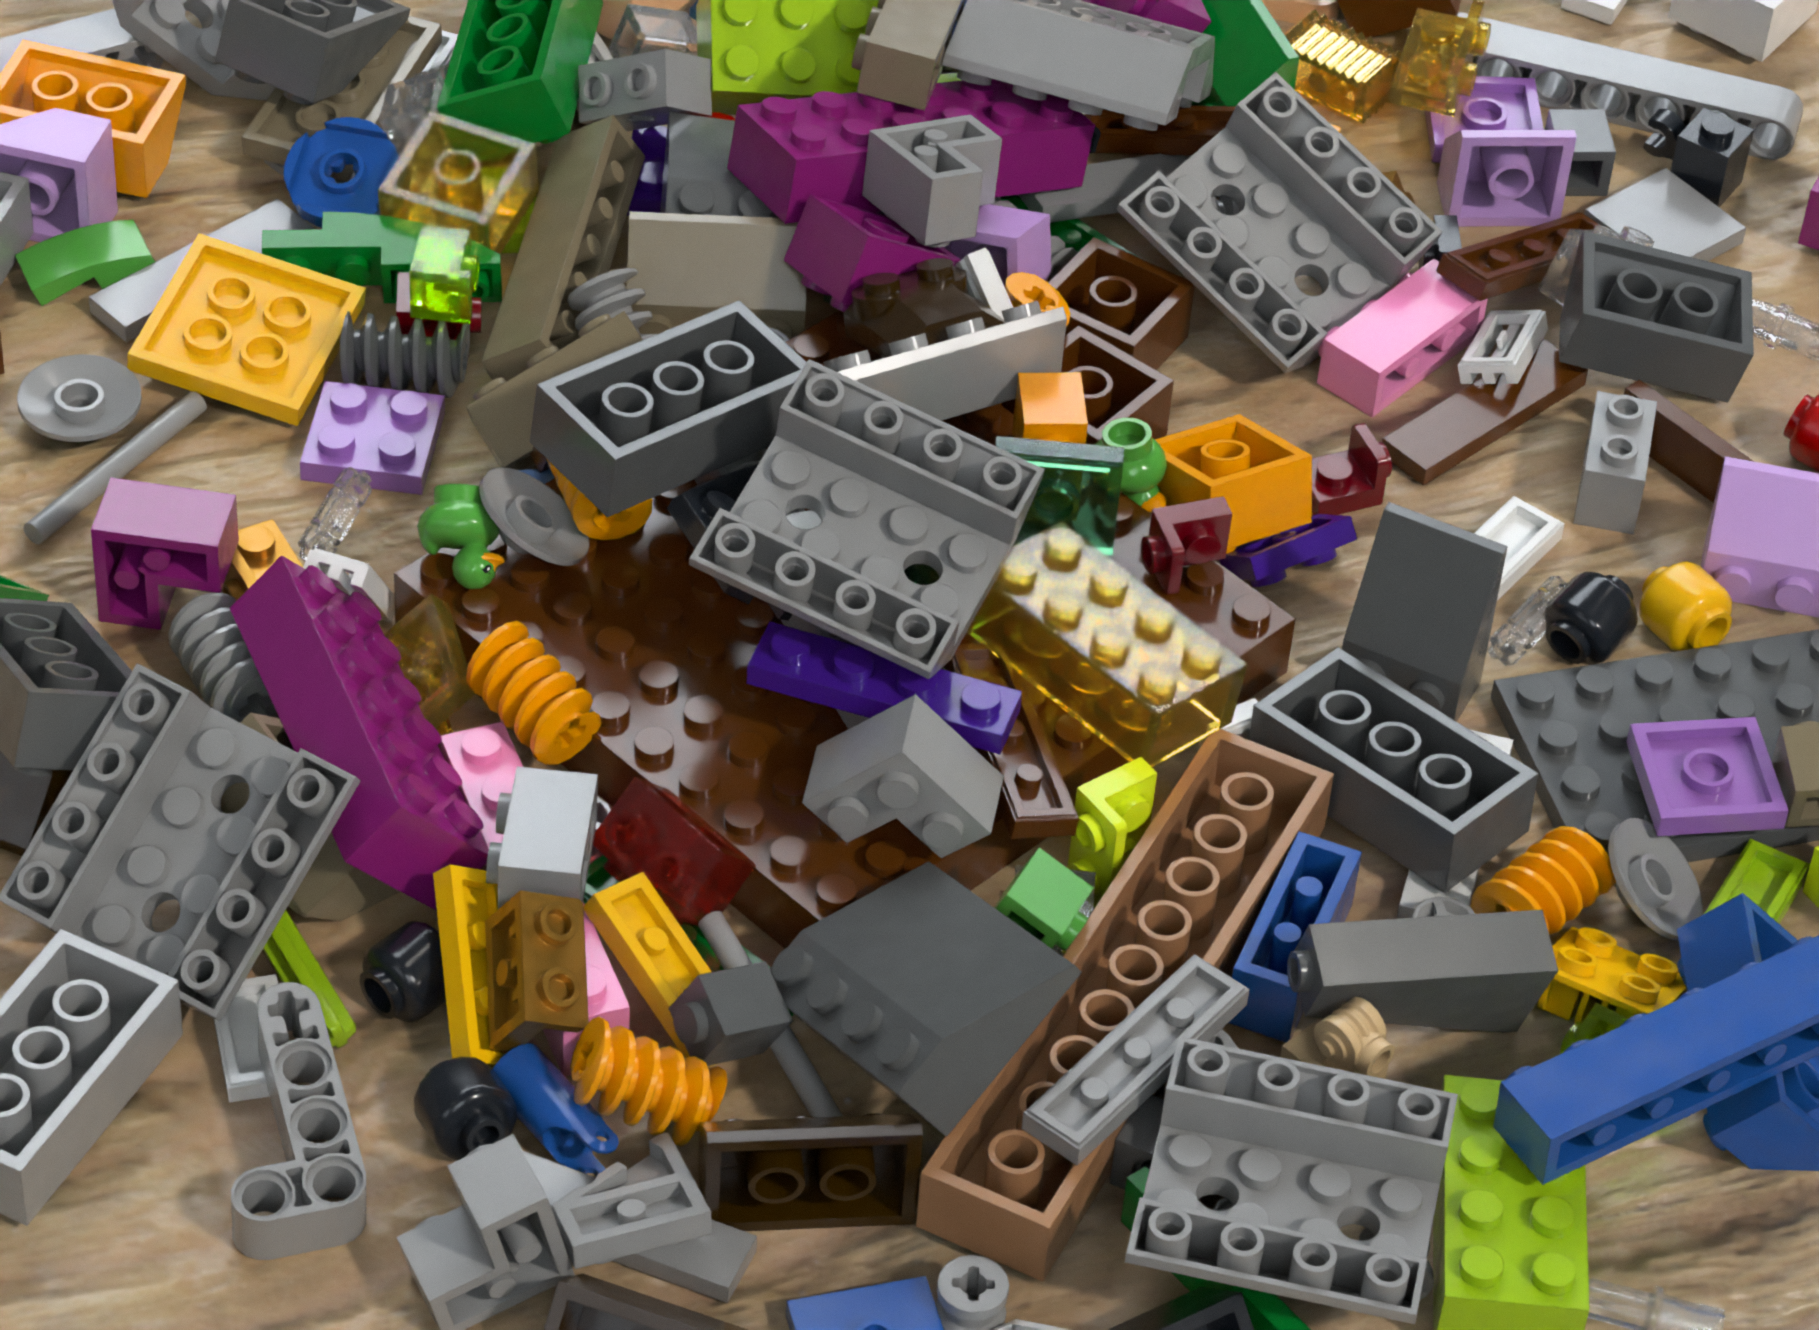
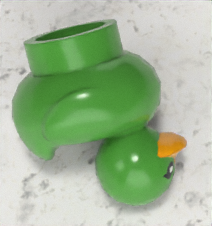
[1089,418,1167,514]
[417,484,505,589]

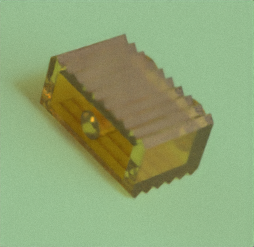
[1284,9,1403,124]

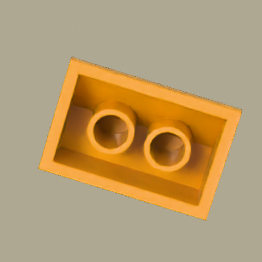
[0,39,186,198]

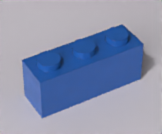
[1229,831,1362,1042]

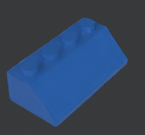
[1677,893,1819,1171]

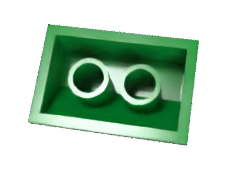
[1191,0,1299,106]

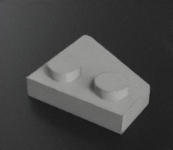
[552,1132,713,1269]

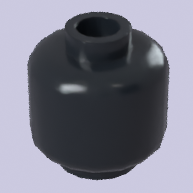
[1544,572,1638,664]
[359,921,446,1023]
[414,1056,517,1160]

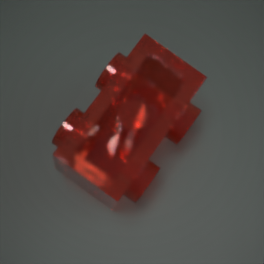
[593,777,756,926]

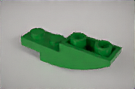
[262,212,502,304]

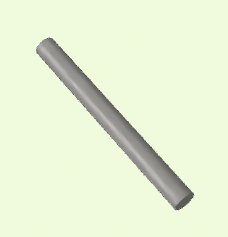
[23,391,207,544]
[698,911,843,1117]

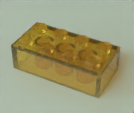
[967,521,1248,767]

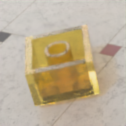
[378,110,539,254]

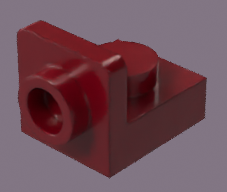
[1312,423,1392,515]
[1141,496,1232,595]

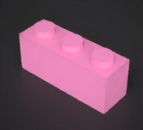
[1317,259,1488,417]

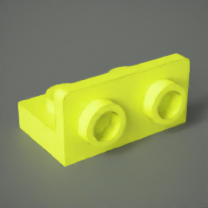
[1067,757,1157,908]

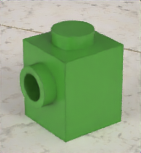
[994,847,1094,951]

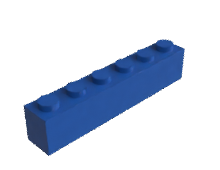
[1493,935,1819,1185]

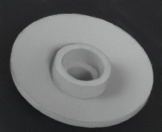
[17,354,142,442]
[479,467,589,566]
[1608,818,1703,940]

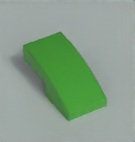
[15,219,155,306]

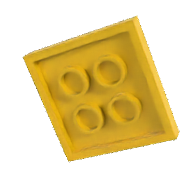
[127,233,366,426]

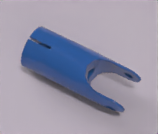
[493,1043,619,1177]

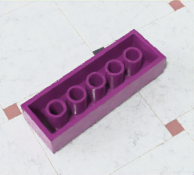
[727,79,1095,224]
[229,555,489,911]

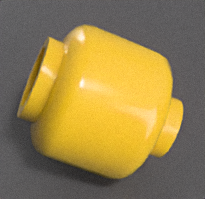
[1639,561,1732,652]

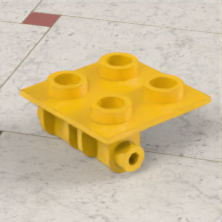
[1537,926,1687,1034]

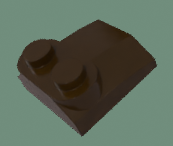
[843,258,1005,358]

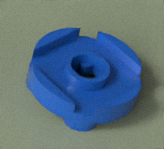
[284,117,404,228]

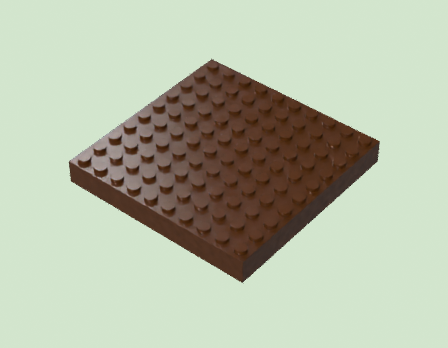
[394,310,1296,949]

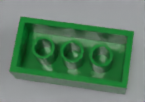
[436,0,603,162]

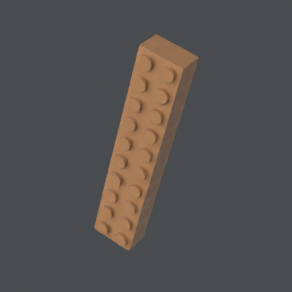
[916,726,1334,1282]

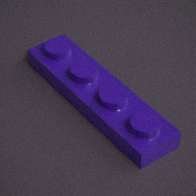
[747,622,1022,754]

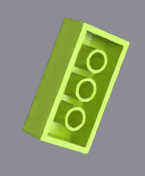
[696,0,879,115]
[1433,1075,1589,1330]

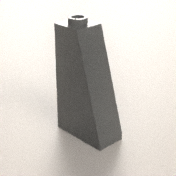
[1287,910,1558,1033]

